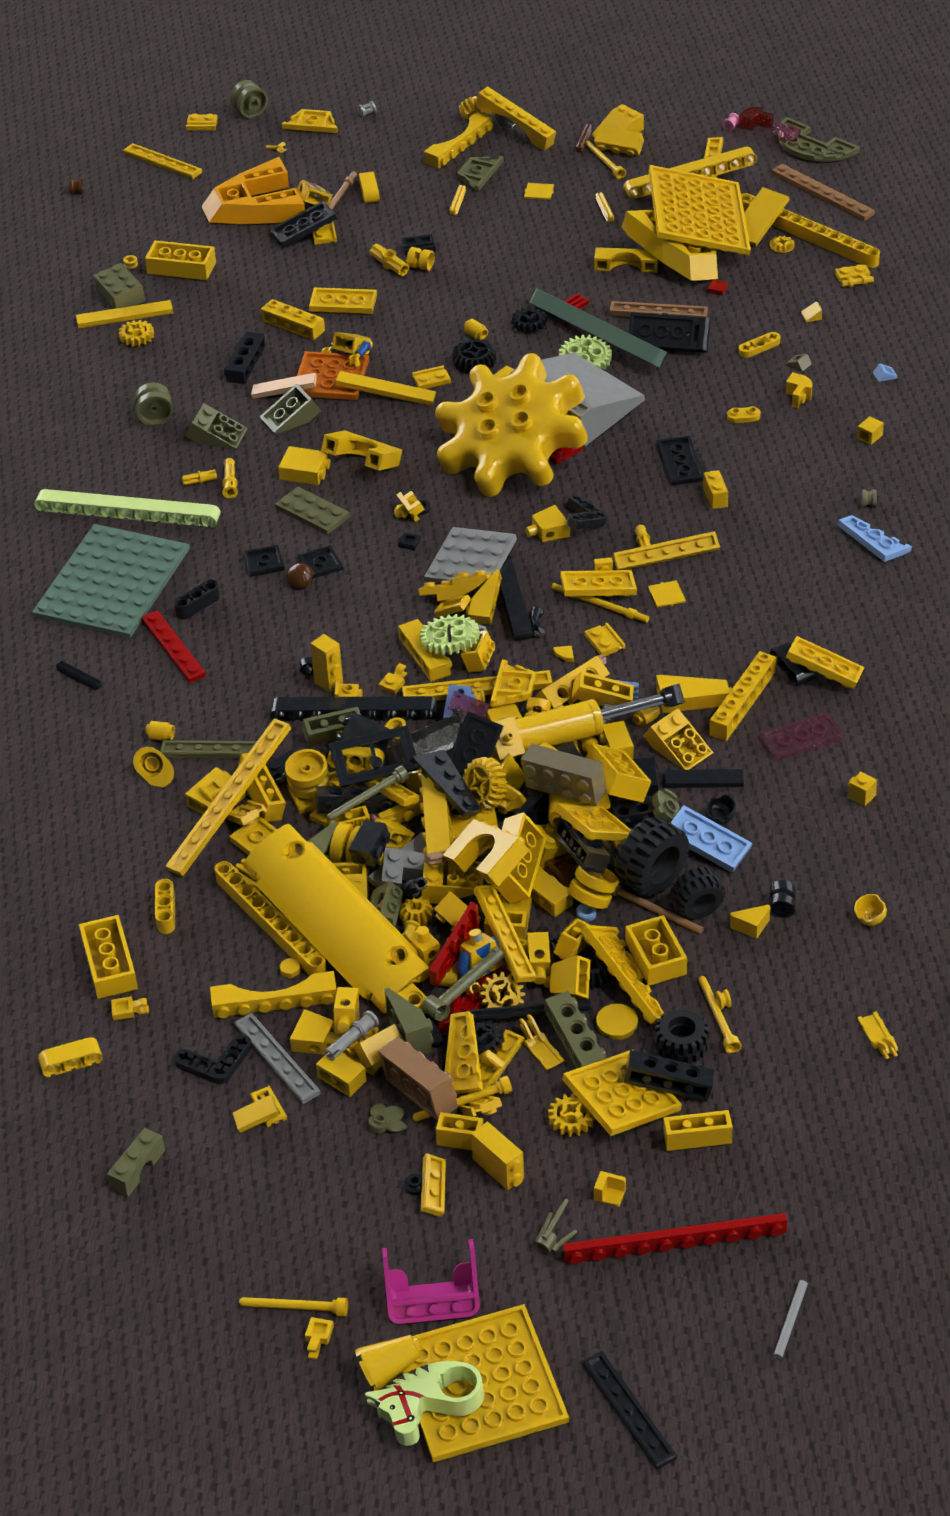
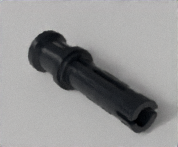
[401,877,427,899]

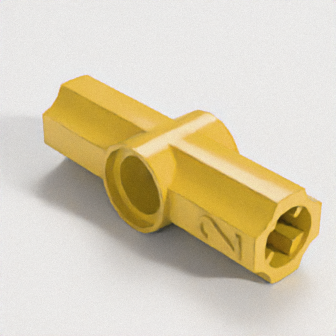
[370,243,409,276]

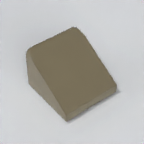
[786,354,812,372]

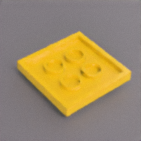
[555,803,631,842]

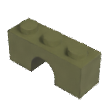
[107,1128,165,1197]

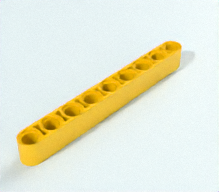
[623,146,757,199]
[215,861,327,976]

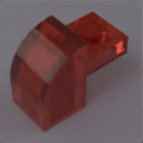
[739,107,774,131]

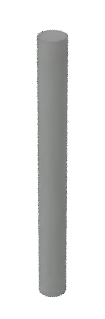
[773,1280,808,1359]

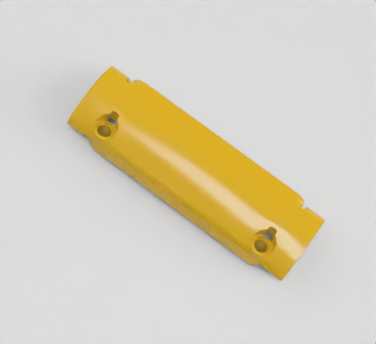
[243,824,429,1014]

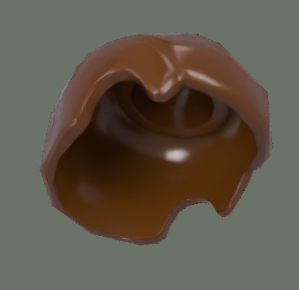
[286,563,315,590]

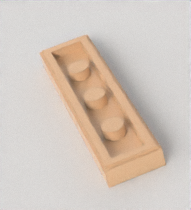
[251,373,317,399]

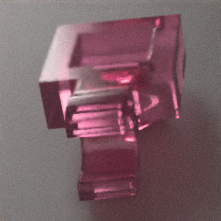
[773,121,801,141]

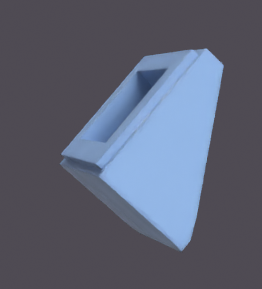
[873,364,898,382]

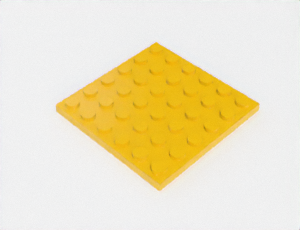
[402,1304,569,1463]

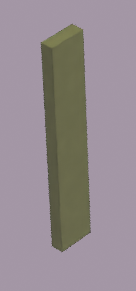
[160,740,275,759]

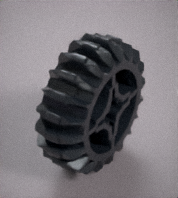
[452,338,496,374]

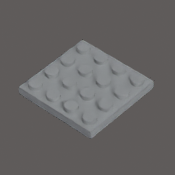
[424,527,517,588]

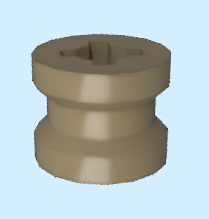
[861,489,877,507]

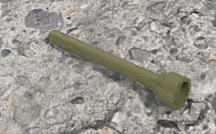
[326,765,409,821]

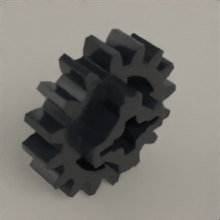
[512,306,547,333]
[474,1020,505,1055]

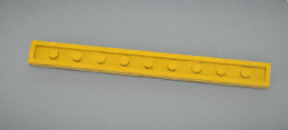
[165,719,291,876]

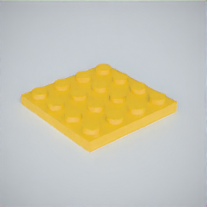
[562,1049,682,1136]

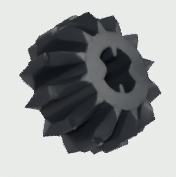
[584,955,610,990]

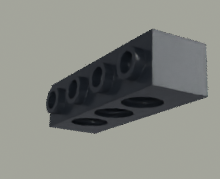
[224,331,266,384]
[315,786,396,814]
[553,816,611,874]
[624,1050,714,1102]

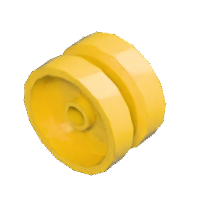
[285,749,330,799]
[329,822,361,863]
[568,865,619,909]

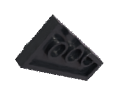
[410,750,481,817]

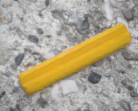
[449,185,466,215]
[595,192,614,222]

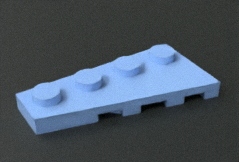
[837,515,912,562]

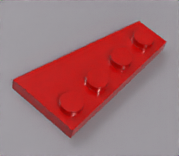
[428,902,479,987]

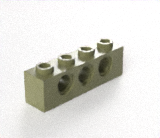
[370,880,404,927]
[544,991,607,1069]

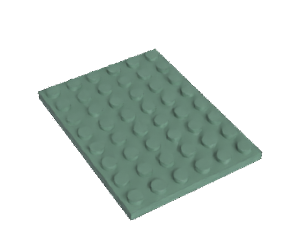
[32,524,190,638]

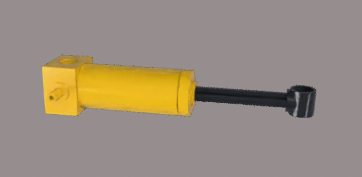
[492,684,685,764]

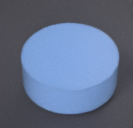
[576,903,597,922]

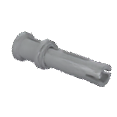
[324,1010,379,1061]

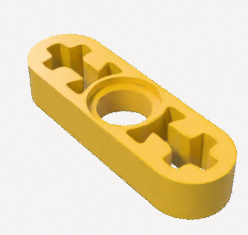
[739,332,780,358]

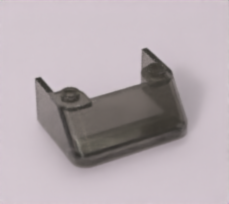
[387,708,467,763]

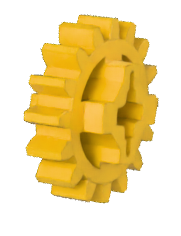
[119,320,154,347]
[479,972,525,1008]
[548,1093,595,1137]

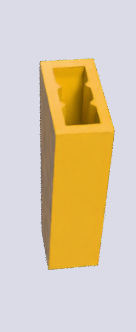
[656,675,732,713]

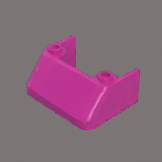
[382,1239,480,1324]

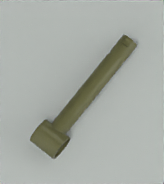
[422,947,504,1021]

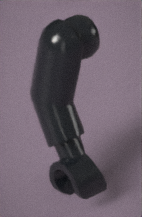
[529,606,545,638]

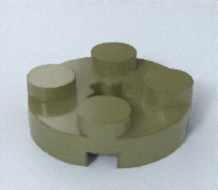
[652,789,683,823]

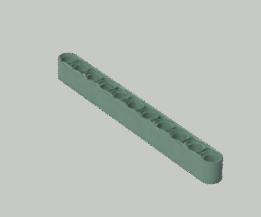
[530,288,667,367]

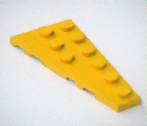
[580,925,664,1024]

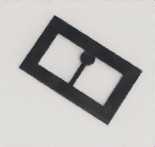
[328,725,420,788]

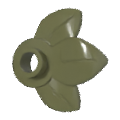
[368,1103,407,1133]

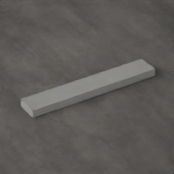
[234,1013,321,1104]

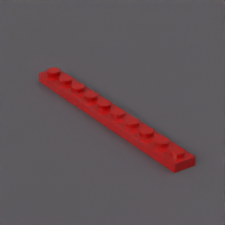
[563,1213,788,1264]

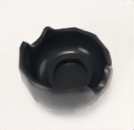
[705,794,736,825]

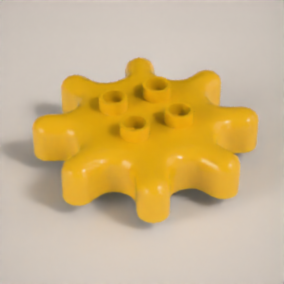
[435,353,588,497]

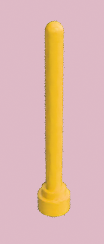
[585,141,626,179]
[698,976,742,1054]
[413,1076,513,1122]
[239,1297,348,1317]

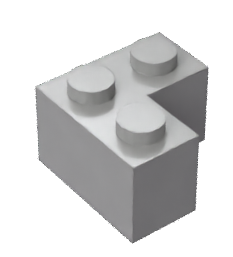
[379,847,425,888]

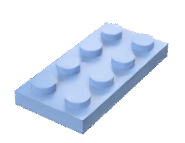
[671,806,752,873]

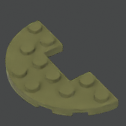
[778,117,860,162]

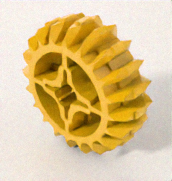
[462,757,508,809]

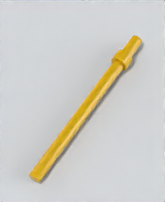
[551,583,649,623]

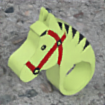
[365,1361,484,1446]

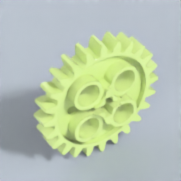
[559,335,612,369]
[419,614,480,655]

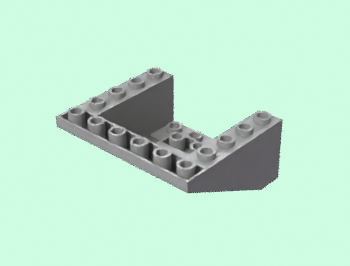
[510,353,645,446]

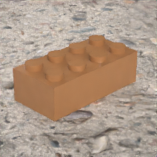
[378,1037,458,1121]

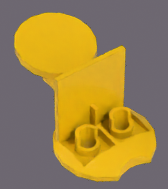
[491,753,527,814]

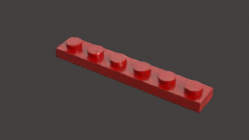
[141,610,206,683]

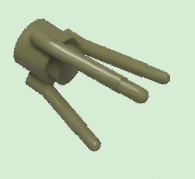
[534,1199,577,1254]

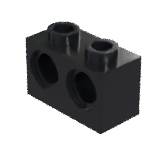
[610,795,654,829]

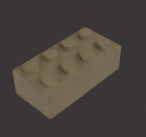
[521,744,606,806]

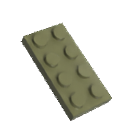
[275,487,350,535]

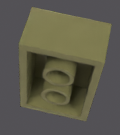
[93,263,146,309]

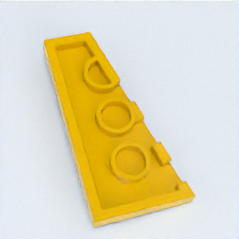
[445,1011,483,1094]

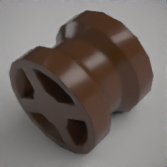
[69,178,83,194]

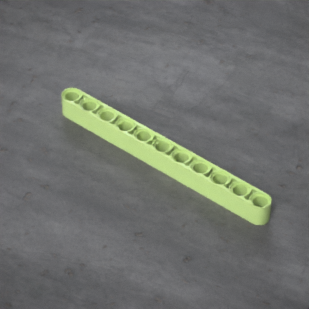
[34,489,221,527]

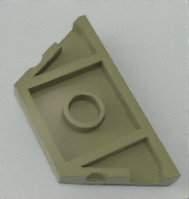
[457,156,504,191]

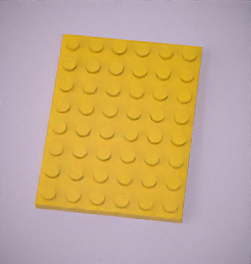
[648,165,751,255]

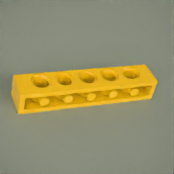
[709,651,776,741]

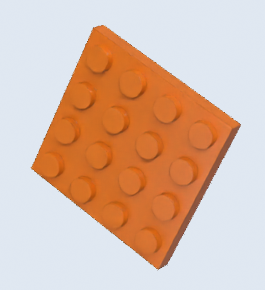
[297,351,369,400]

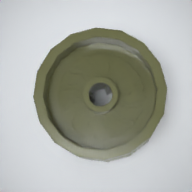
[230,80,268,118]
[134,382,173,426]

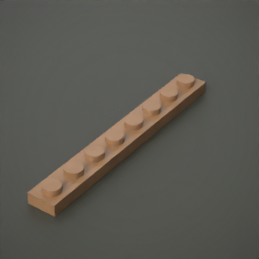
[772,164,875,221]

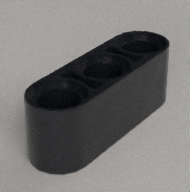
[174,579,220,619]
[770,642,814,686]

